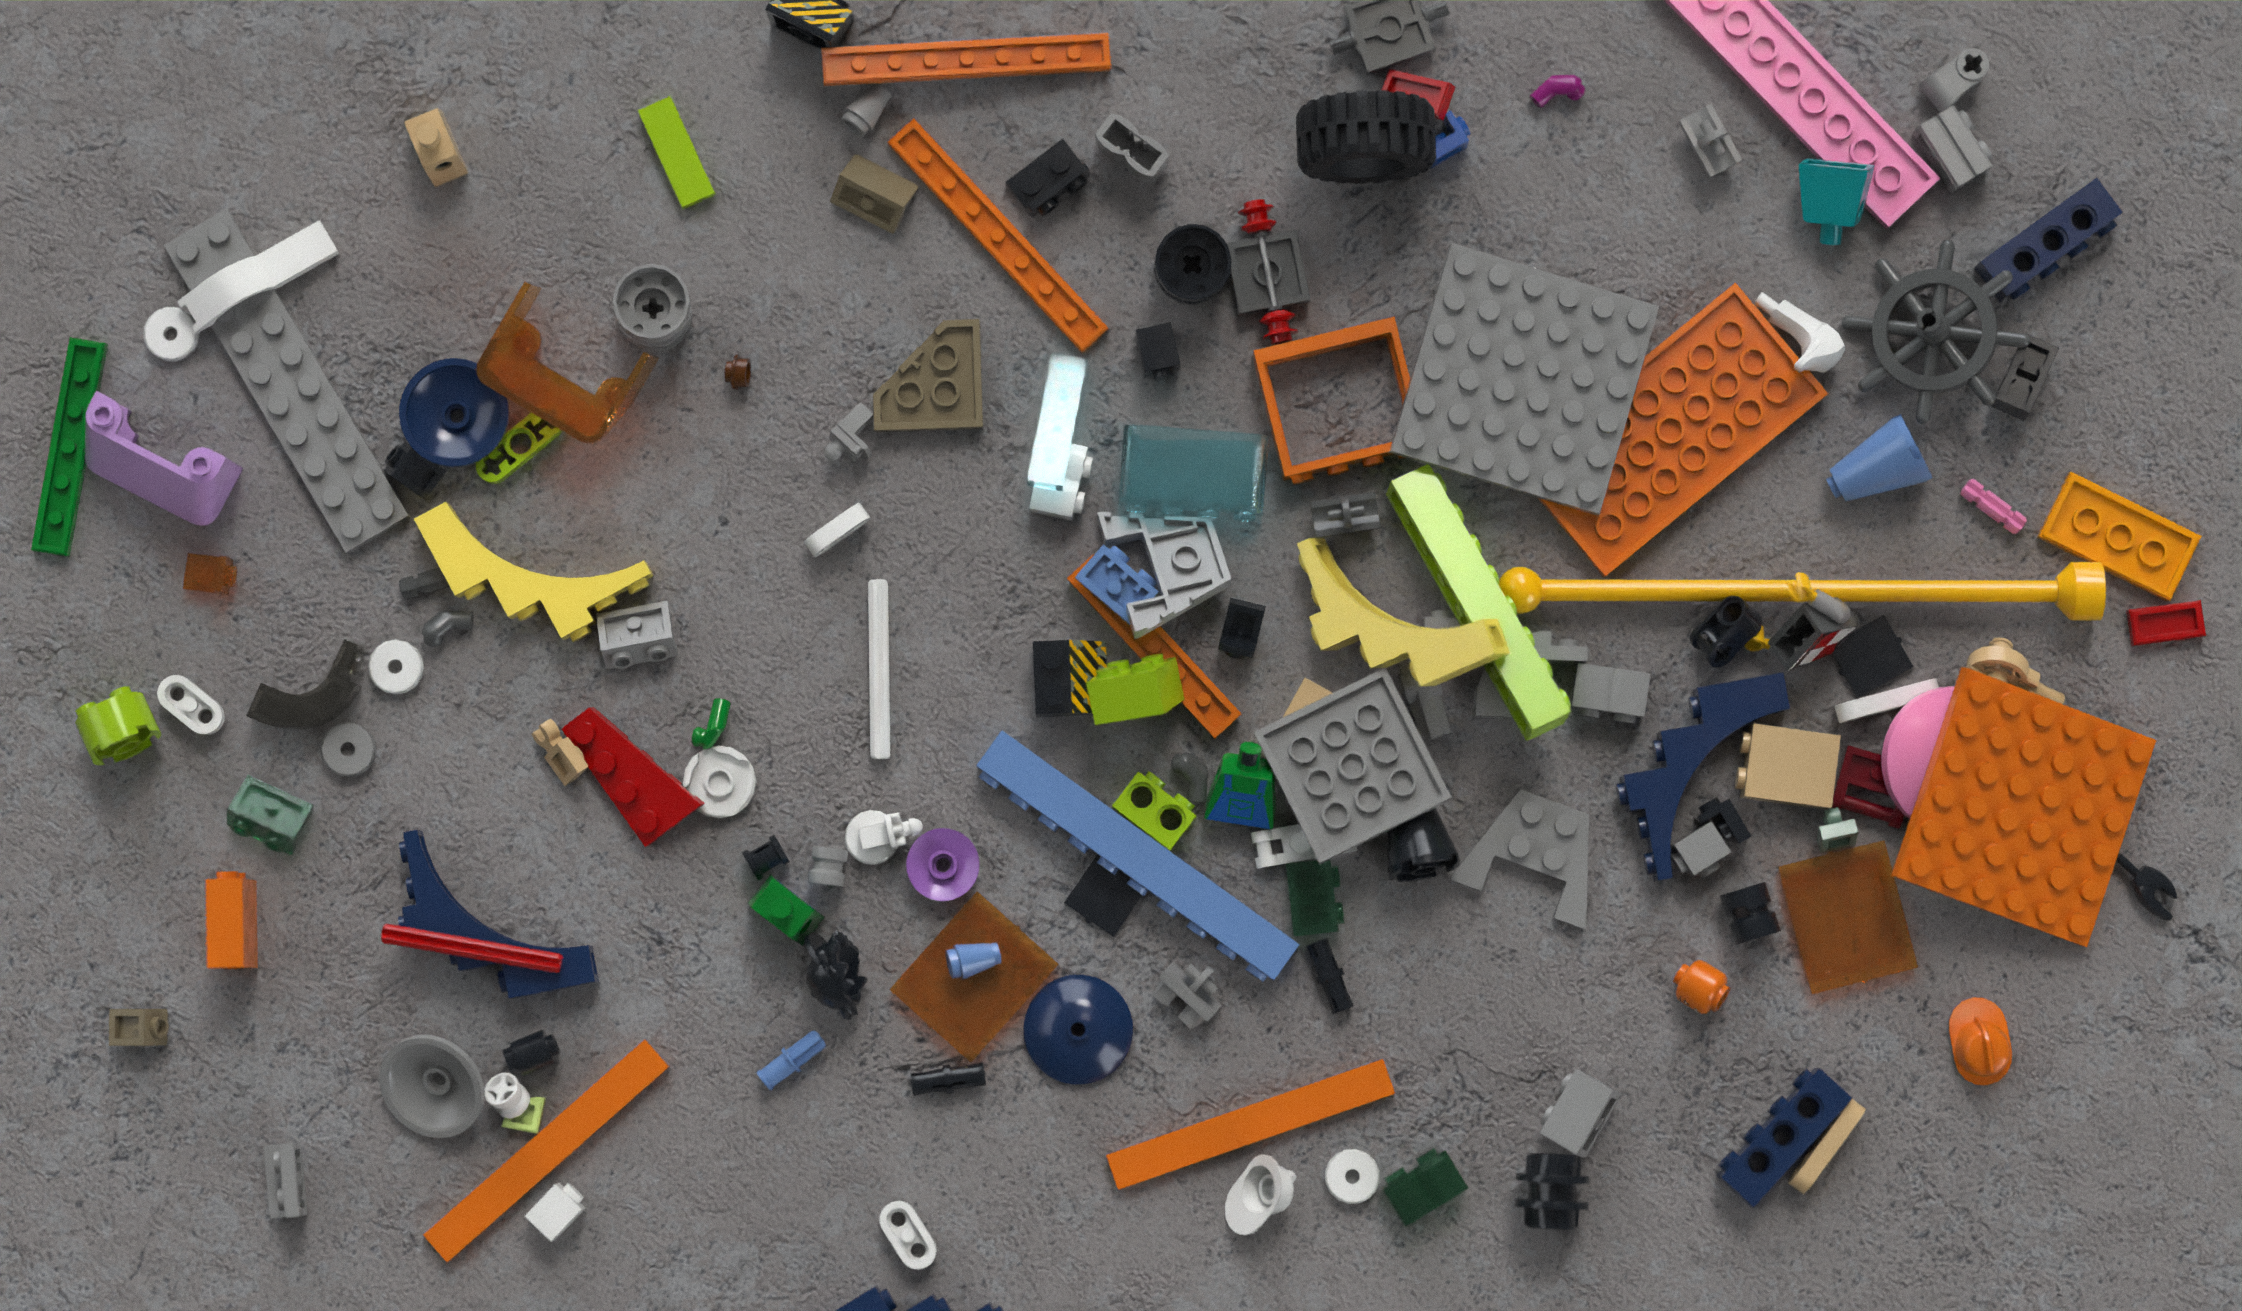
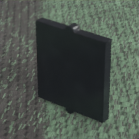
[1832,615,1914,698]
[1064,854,1142,937]

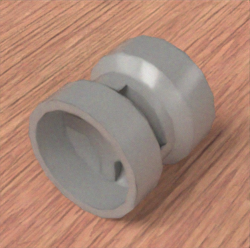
[808,846,849,887]

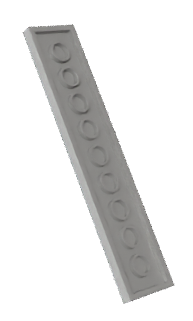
[164,209,410,554]

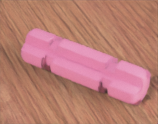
[1960,479,2027,534]

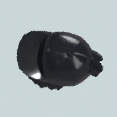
[804,931,868,1020]

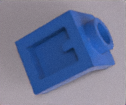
[1429,110,1470,169]

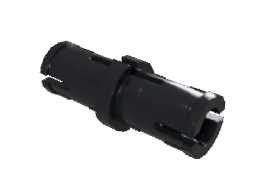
[1306,938,1354,1015]
[910,1062,986,1096]

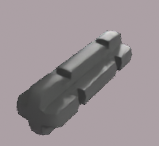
[399,567,450,600]

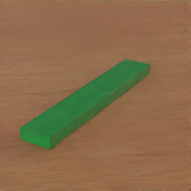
[31,337,108,557]

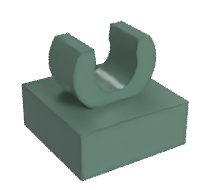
[1816,807,1858,853]

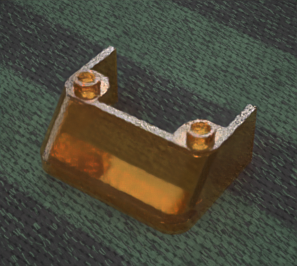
[476,281,659,444]

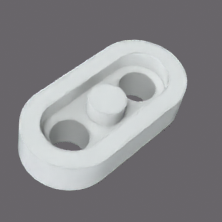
[157,675,225,735]
[879,1201,937,1269]

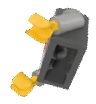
[1744,572,1858,672]

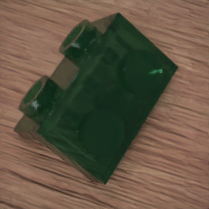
[1285,859,1344,937]

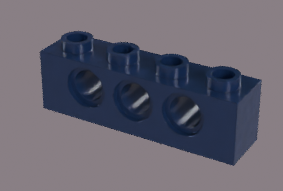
[1974,178,2123,302]
[1717,1068,1853,1207]

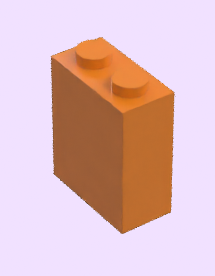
[205,871,258,969]

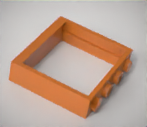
[1252,316,1410,485]

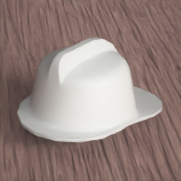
[1225,1154,1296,1235]

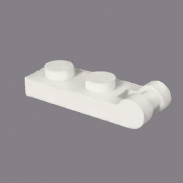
[1250,824,1357,869]

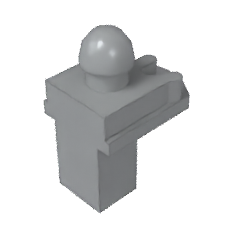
[824,402,874,462]

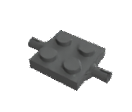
[1329,0,1450,75]

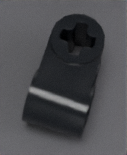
[1690,596,1762,668]

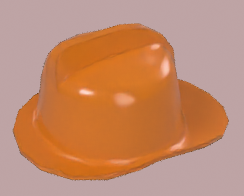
[1949,997,2012,1085]

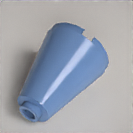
[1826,414,1933,502]

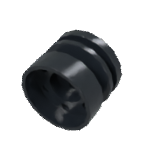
[1154,223,1232,305]

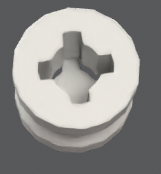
[484,1072,530,1119]

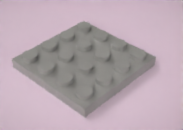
[1254,668,1452,865]

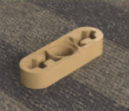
[1788,1099,1866,1194]

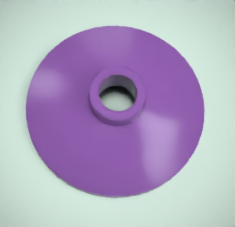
[906,828,980,901]

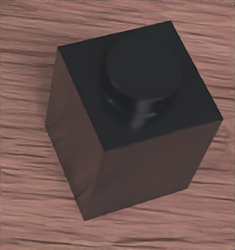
[1135,322,1181,381]

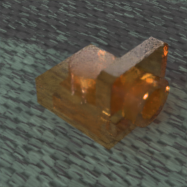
[183,553,237,595]

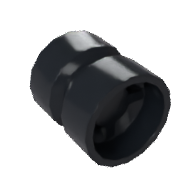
[1720,882,1781,945]

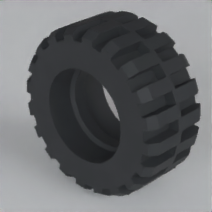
[1296,90,1436,184]

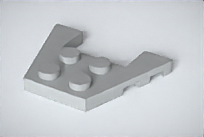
[1097,512,1232,639]
[1450,789,1589,930]

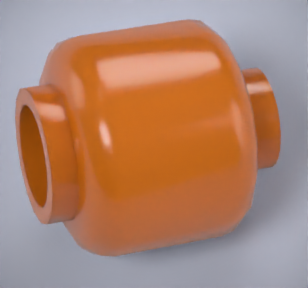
[1673,960,1730,1014]

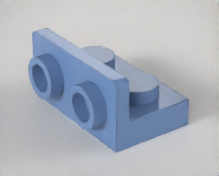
[1075,544,1159,626]

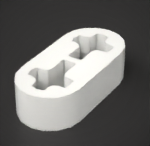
[804,503,870,557]

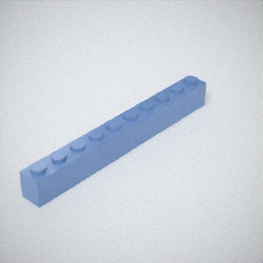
[976,731,1300,982]

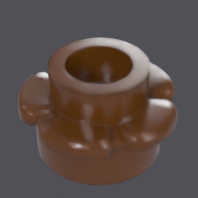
[725,354,751,390]

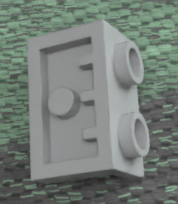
[596,601,678,669]
[263,1142,308,1219]

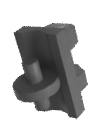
[1310,492,1381,538]

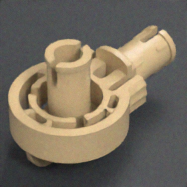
[1966,637,2065,704]

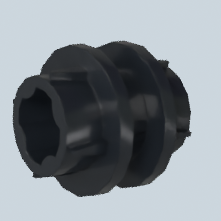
[1515,1153,1590,1230]

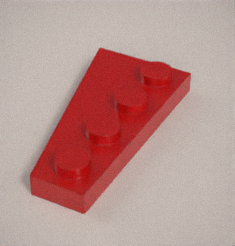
[561,707,705,847]

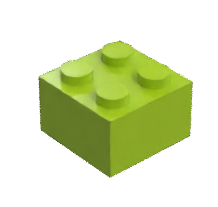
[1086,653,1185,725]

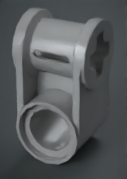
[1918,48,1989,113]

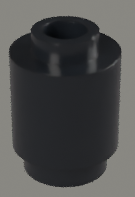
[503,1030,560,1077]

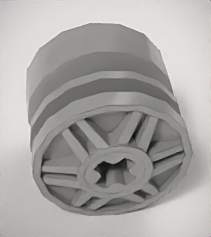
[613,264,693,352]

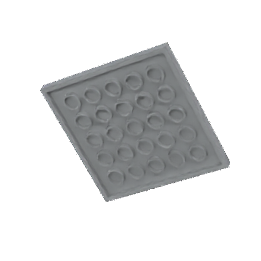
[1389,243,1659,515]

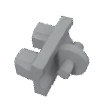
[1678,104,1742,179]
[1153,961,1222,1029]

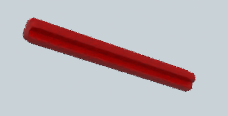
[381,924,563,973]

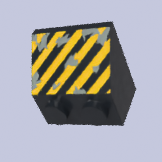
[765,0,854,50]
[1033,640,1107,717]

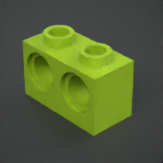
[1112,771,1197,851]

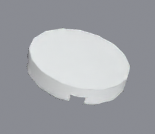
[683,745,757,819]

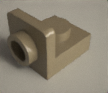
[109,1009,169,1046]

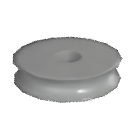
[320,722,377,777]

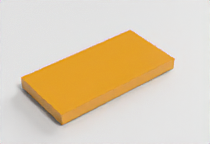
[2037,471,2201,602]

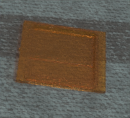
[1778,840,1918,995]
[889,891,1059,1063]

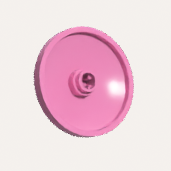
[1881,686,1954,819]

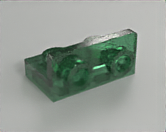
[227,775,314,855]

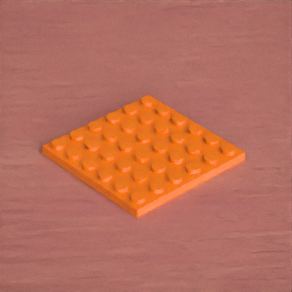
[1891,667,2156,947]

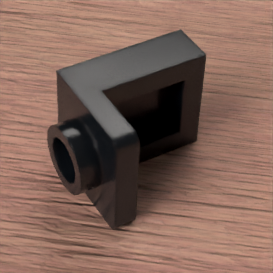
[1218,598,1266,659]

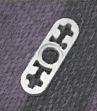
[1834,678,1939,724]

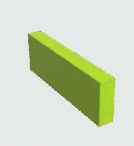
[638,96,716,210]

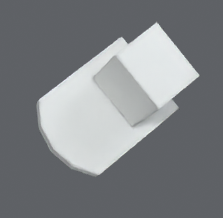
[858,812,923,850]

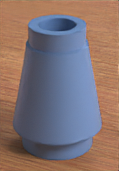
[945,942,1002,980]

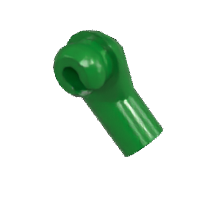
[691,698,731,750]

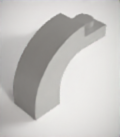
[1473,631,1588,719]

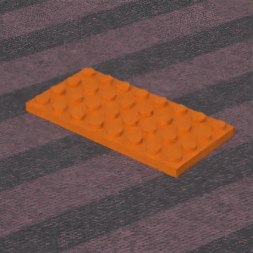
[1538,282,1829,578]

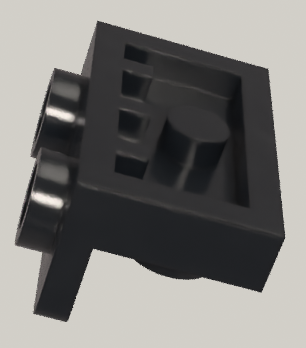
[1006,139,1089,218]

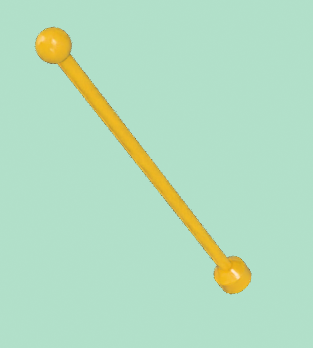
[1498,562,2106,621]

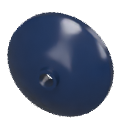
[399,358,509,467]
[1024,975,1133,1085]

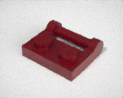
[1830,745,1904,829]

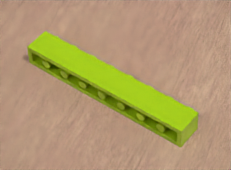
[1386,464,1571,742]

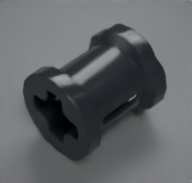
[742,835,790,881]

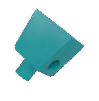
[1799,158,1874,245]

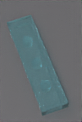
[1027,354,1087,492]

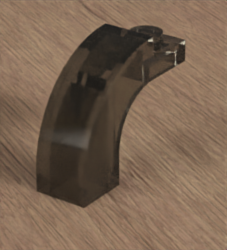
[246,639,365,730]

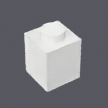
[525,1183,586,1241]

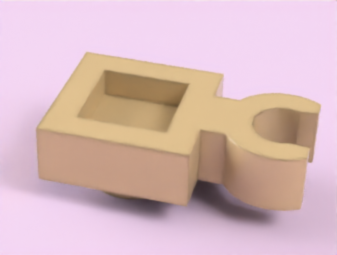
[532,718,589,786]

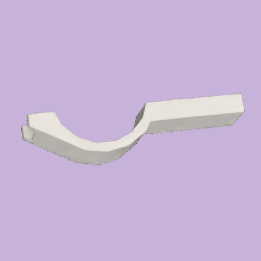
[177,220,339,334]

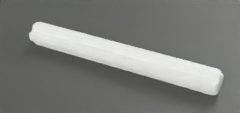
[868,579,890,760]

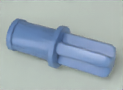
[756,1030,826,1091]

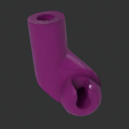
[1529,74,1585,109]

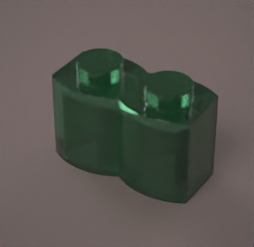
[1381,1148,1468,1227]

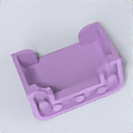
[85,391,243,526]

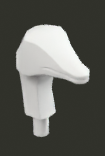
[1754,292,1845,373]

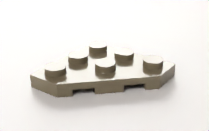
[873,319,983,432]

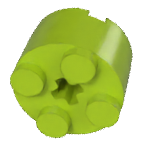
[75,686,162,766]

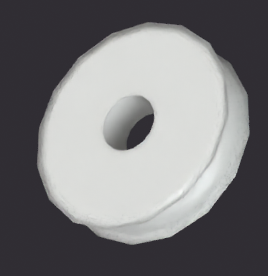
[143,307,199,362]
[368,639,424,695]
[845,810,897,865]
[1325,1149,1380,1204]

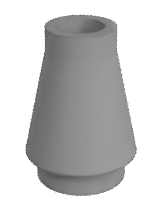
[841,83,891,137]

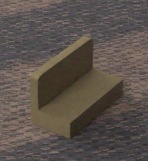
[829,154,918,234]

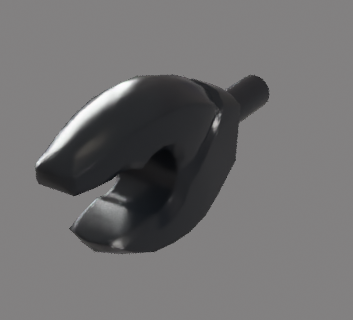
[2116,853,2177,920]

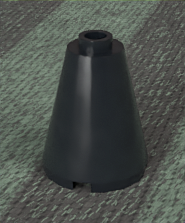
[1387,807,1461,882]

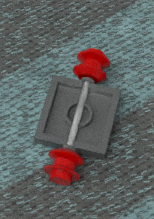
[1227,199,1311,345]

